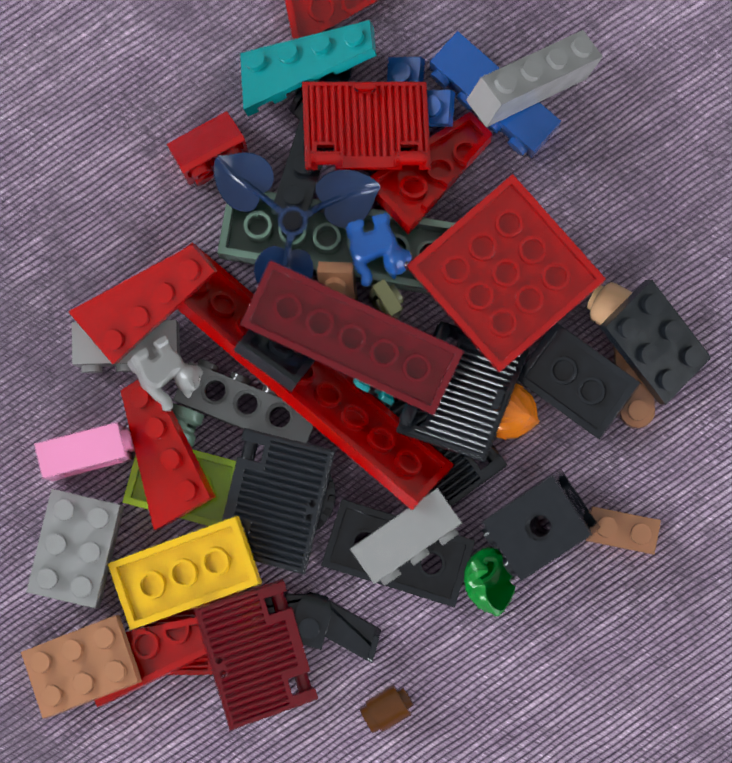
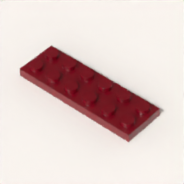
[240,260,464,415]

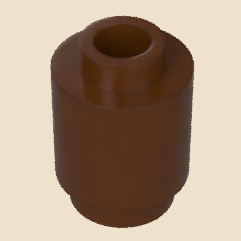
[359,685,414,734]

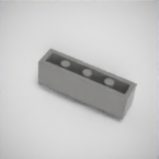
[466,30,603,127]

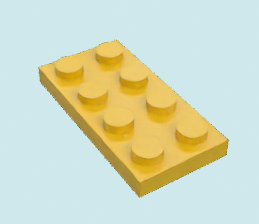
[107,516,262,630]

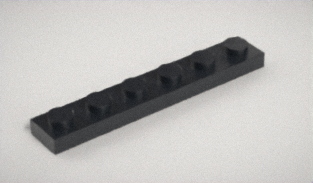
[272,67,354,216]

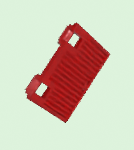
[302,82,431,170]

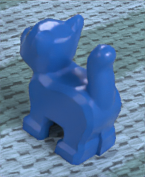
[345,213,412,287]

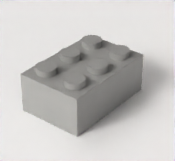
[26,489,125,608]

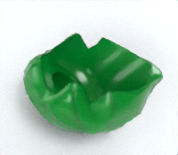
[464,547,515,617]

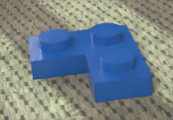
[387,56,455,127]

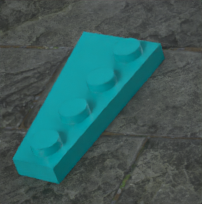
[240,20,377,117]

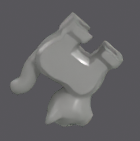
[127,335,203,411]

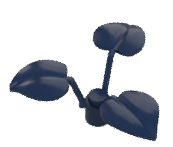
[214,152,380,285]

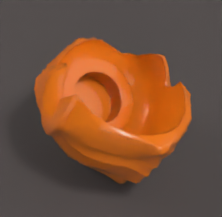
[494,383,539,440]

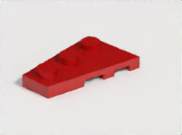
[285,0,380,40]

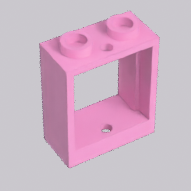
[34,422,135,481]

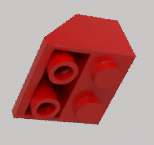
[167,111,249,186]

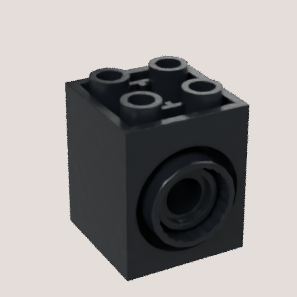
[482,469,600,582]

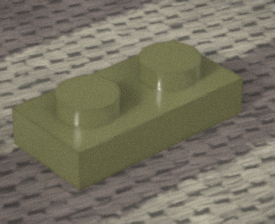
[368,279,404,320]

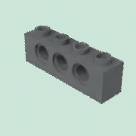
[173,359,315,444]

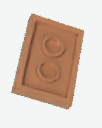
[21,615,142,719]

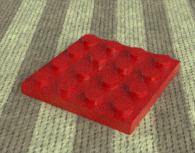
[407,174,606,373]

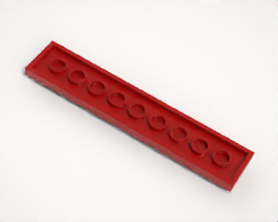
[177,242,454,511]

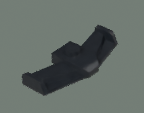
[265,592,381,663]

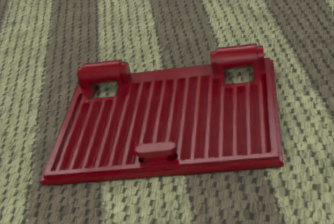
[194,579,318,731]

